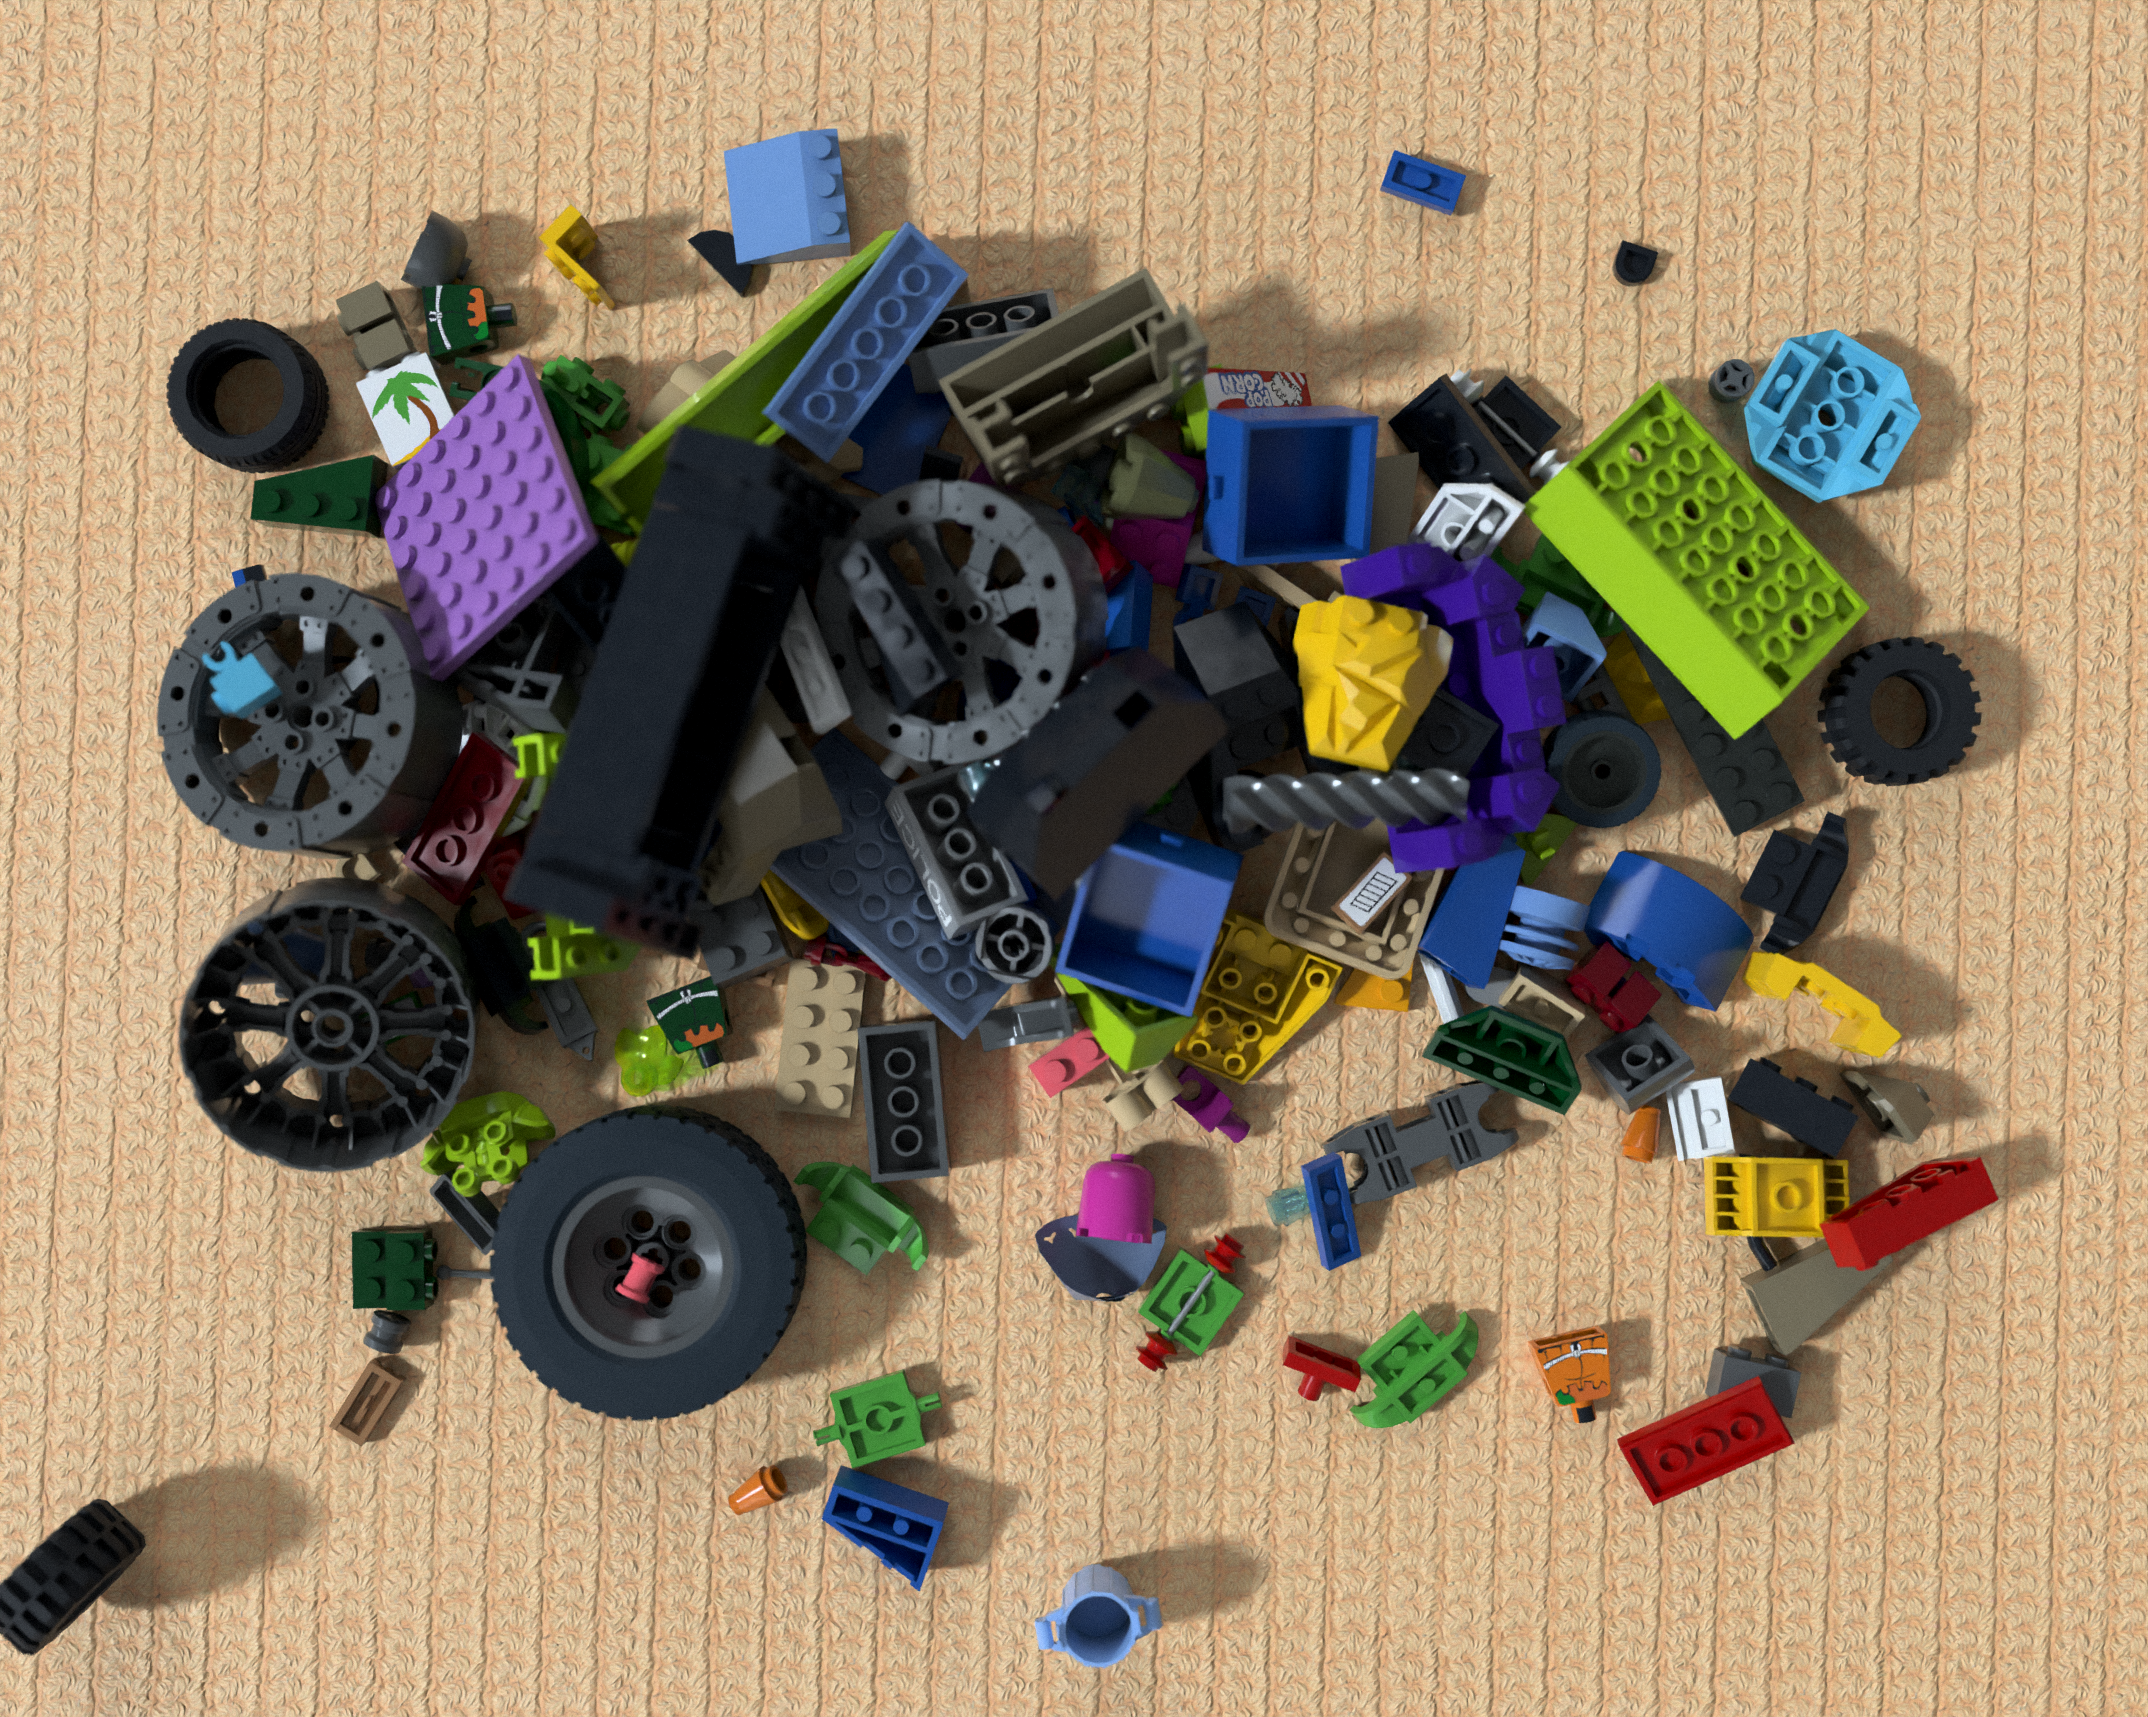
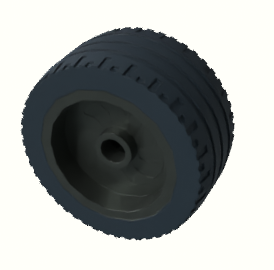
[1542,710,1661,828]

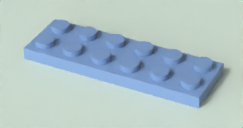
[763,222,969,464]

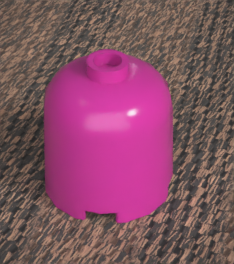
[1076,1153,1155,1244]

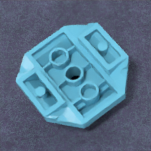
[1744,329,1921,503]

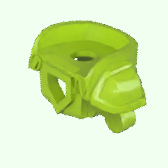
[420,1091,556,1197]

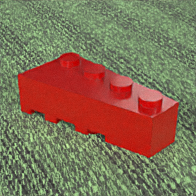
[1819,1157,1999,1271]

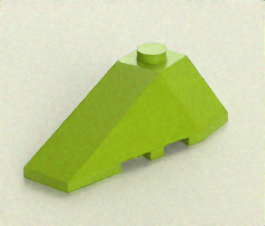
[1050,942,1198,1073]

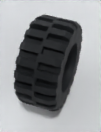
[1817,637,1982,786]
[0,1499,146,1655]

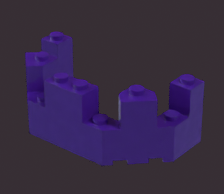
[1340,541,1566,873]

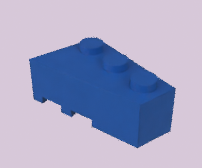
[822,1465,949,1592]

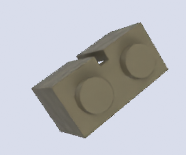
[336,281,417,371]

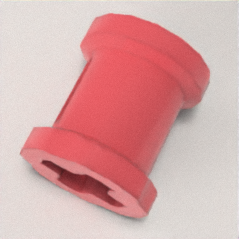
[616,1253,665,1304]

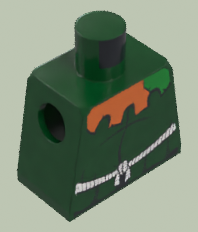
[421,284,517,365]
[646,976,733,1069]

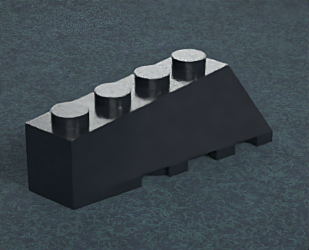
[829,538,964,717]

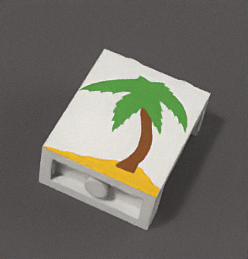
[356,352,455,471]

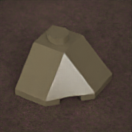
[1839,1070,1934,1145]

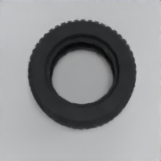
[167,318,330,473]

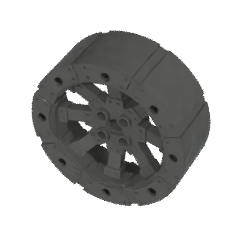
[814,480,1109,764]
[157,573,463,859]
[179,877,480,1172]

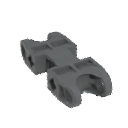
[1322,1080,1519,1204]

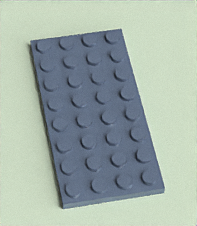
[770,727,1062,1040]

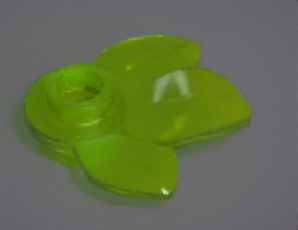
[614,1025,684,1097]

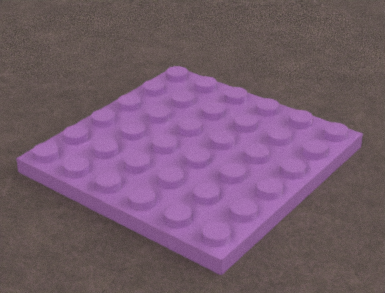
[375,354,598,681]

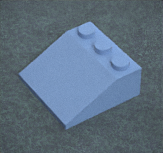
[724,128,851,265]

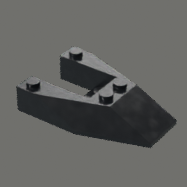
[1172,601,1360,853]

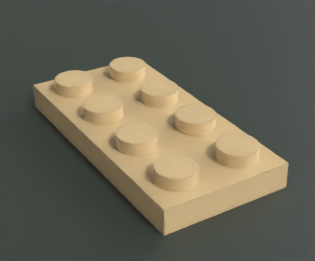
[774,958,867,1118]

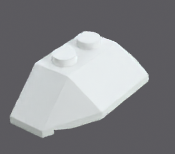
[1407,483,1525,563]

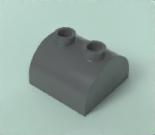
[1585,1014,1695,1115]

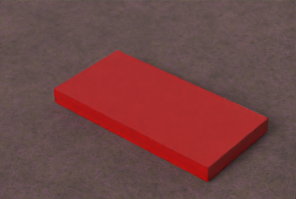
[1617,1376,1795,1506]

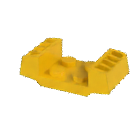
[1742,951,1902,1058]
[1704,1157,1850,1238]

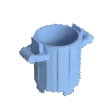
[1034,1564,1163,1668]

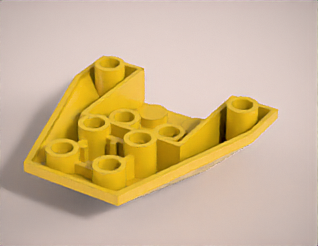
[1174,909,1343,1085]

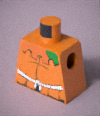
[1527,1325,1611,1423]

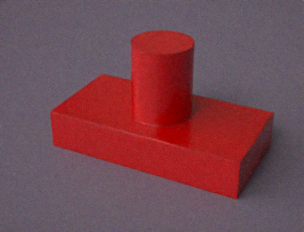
[1283,1335,1361,1401]

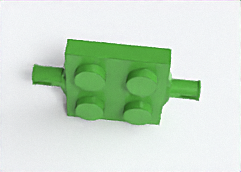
[813,1369,943,1469]

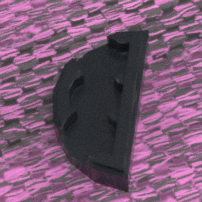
[687,230,753,297]

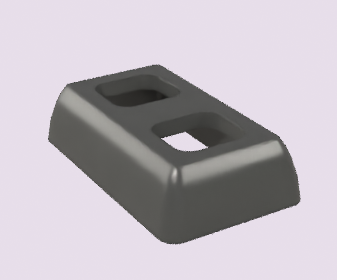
[429,1169,500,1255]

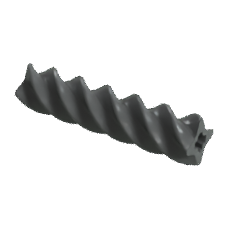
[1223,769,1469,834]

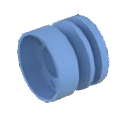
[1498,885,1590,970]

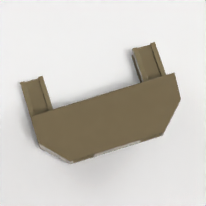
[939,267,1208,487]
[695,684,843,906]

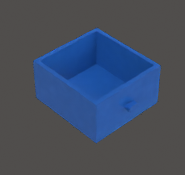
[1202,405,1379,566]
[1055,820,1244,1017]

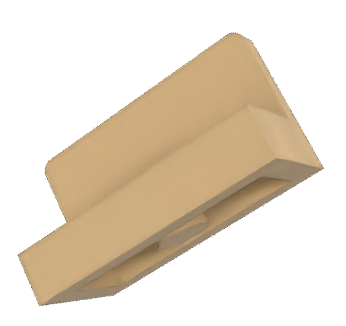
[1498,962,1586,1040]

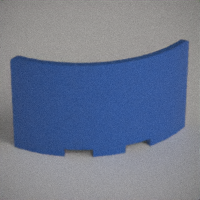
[1584,851,1754,1012]

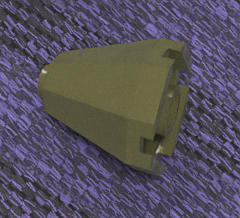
[1100,433,1199,519]

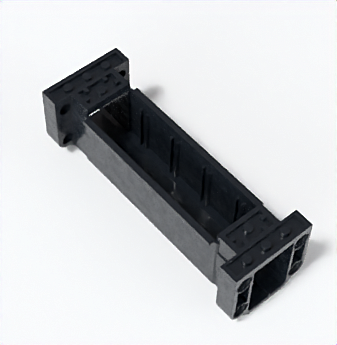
[504,425,856,961]

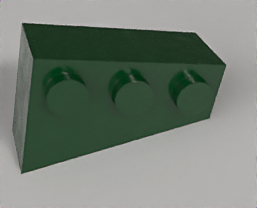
[250,455,388,538]

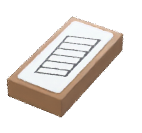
[1331,852,1413,935]

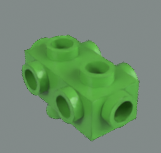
[541,355,630,435]

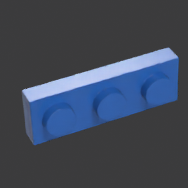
[1301,1152,1361,1271]

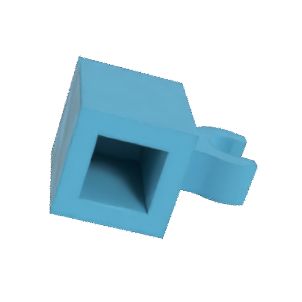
[202,642,283,720]

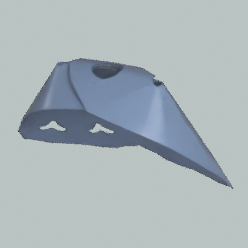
[1035,1215,1167,1302]

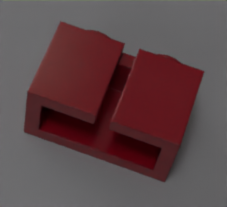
[1563,941,1662,1034]

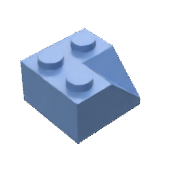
[1521,591,1607,703]

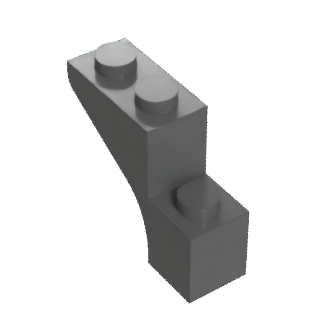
[978,993,1080,1052]

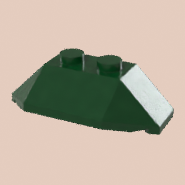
[1422,1005,1582,1115]

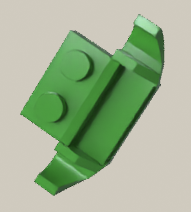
[1490,533,1624,638]
[793,1162,929,1276]
[1350,1310,1479,1428]

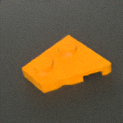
[1333,959,1414,1012]

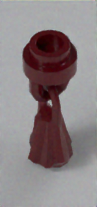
[804,935,892,982]

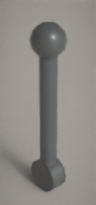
[436,1265,494,1280]

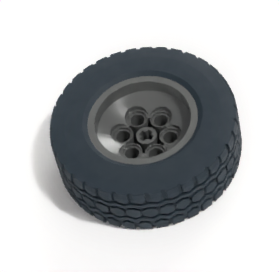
[490,1105,807,1421]

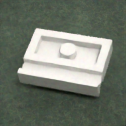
[1666,1076,1735,1161]

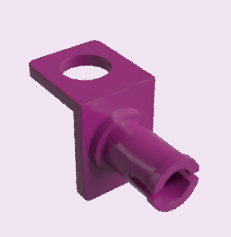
[1172,1065,1250,1143]

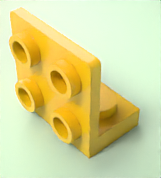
[539,204,615,310]

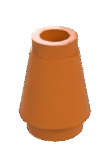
[1620,1105,1662,1164]
[728,1465,788,1516]

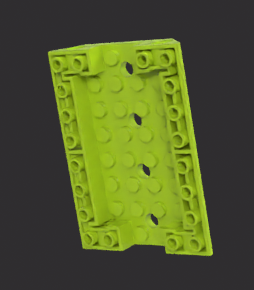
[1522,378,1870,740]

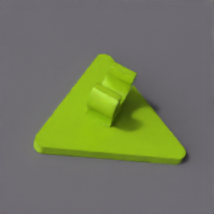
[1511,813,1578,885]

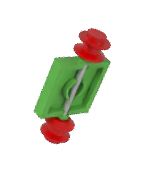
[1136,1233,1246,1372]

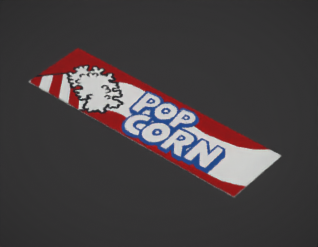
[1203,367,1312,409]

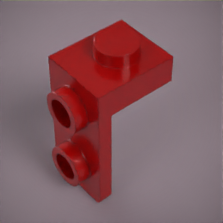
[484,830,538,920]

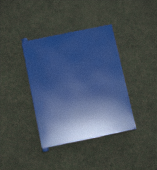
[841,363,952,496]

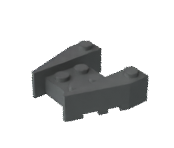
[451,592,581,733]

